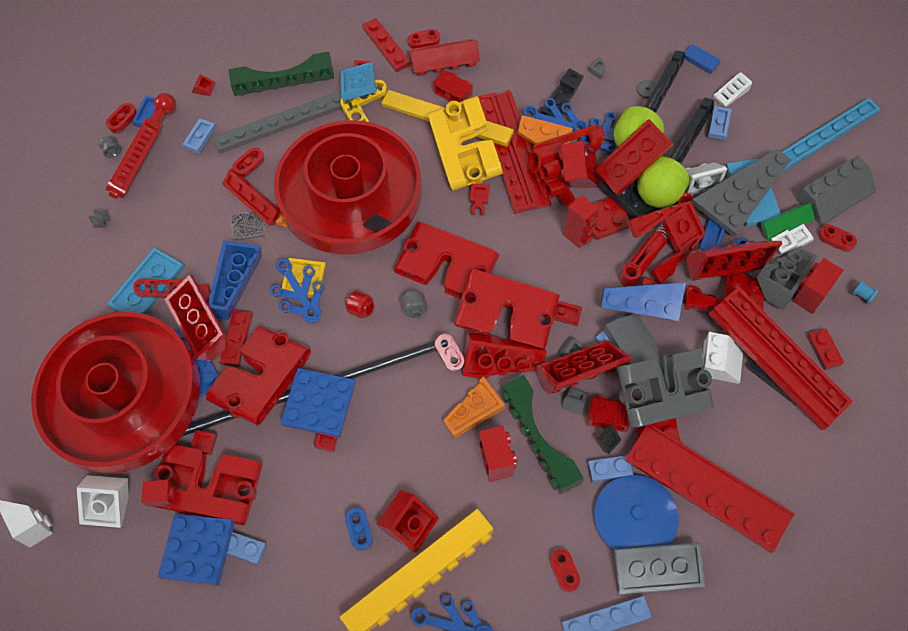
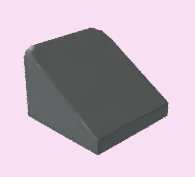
[558,337,585,356]
[562,387,589,415]

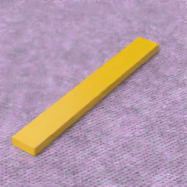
[381,90,514,147]

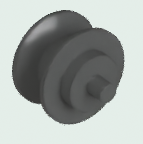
[89,209,110,228]

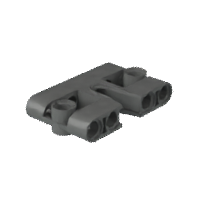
[617,348,714,428]

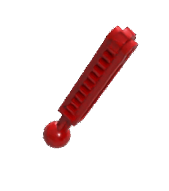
[105,93,176,199]

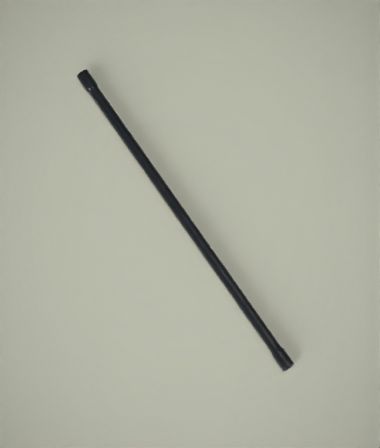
[181,340,447,437]

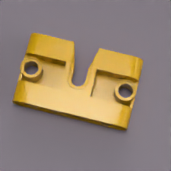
[427,95,503,191]

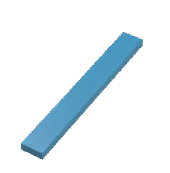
[781,98,881,174]

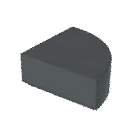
[588,58,605,80]

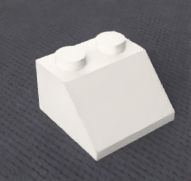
[685,162,727,196]
[702,332,743,384]
[77,475,129,528]
[0,500,53,547]

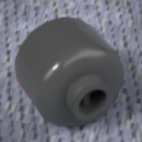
[401,289,427,319]

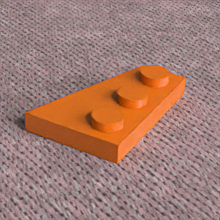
[517,115,573,145]
[443,376,505,439]

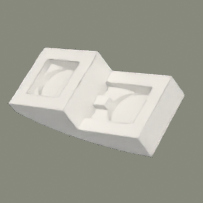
[771,224,814,255]

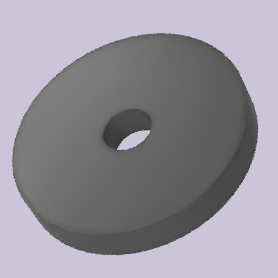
[637,80,656,98]

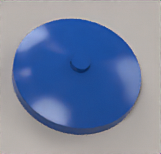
[594,475,679,552]

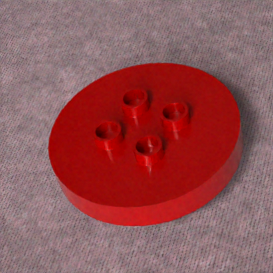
[274,120,422,255]
[31,312,200,474]

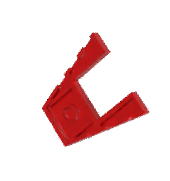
[556,175,629,241]
[626,201,706,284]
[684,251,764,311]

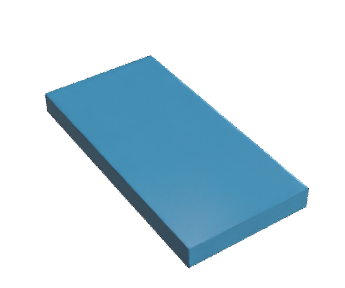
[726,158,781,227]
[107,247,185,314]

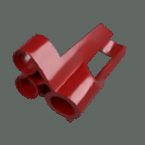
[528,124,605,198]

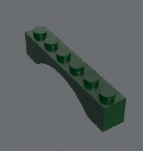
[228,52,334,96]
[501,375,584,495]

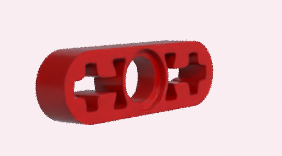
[133,279,184,298]

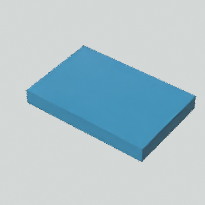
[340,62,377,101]

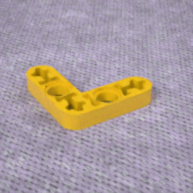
[340,80,387,122]

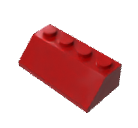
[407,39,480,75]
[164,275,225,361]

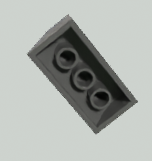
[797,155,876,226]

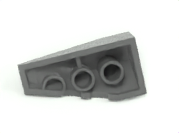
[757,247,817,310]

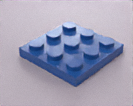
[281,368,356,438]
[157,514,235,586]

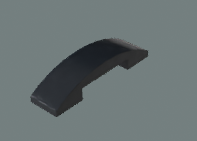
[538,68,584,117]

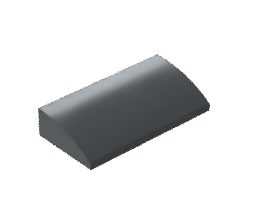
[604,314,666,386]

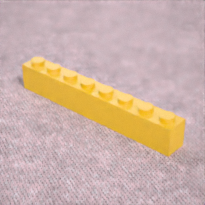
[340,509,494,631]

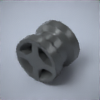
[98,136,121,158]

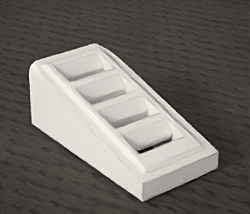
[713,72,752,108]

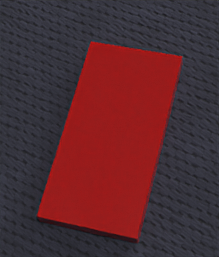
[594,119,674,196]

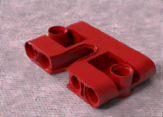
[393,222,499,303]
[454,269,560,350]
[206,326,311,426]
[152,445,263,525]

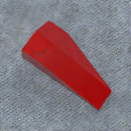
[462,332,547,379]

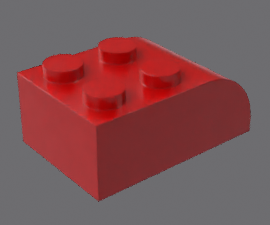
[559,141,599,189]

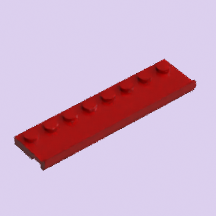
[478,89,551,214]
[709,286,853,430]
[625,424,795,553]

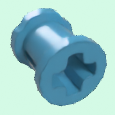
[852,280,879,304]

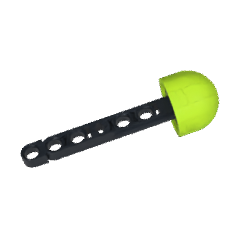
[614,50,685,147]
[637,97,714,208]

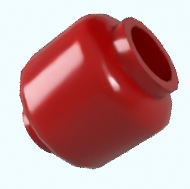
[346,291,375,319]

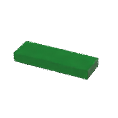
[761,202,815,240]

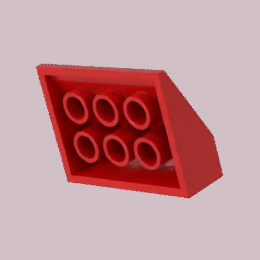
[686,240,783,281]
[536,340,632,394]

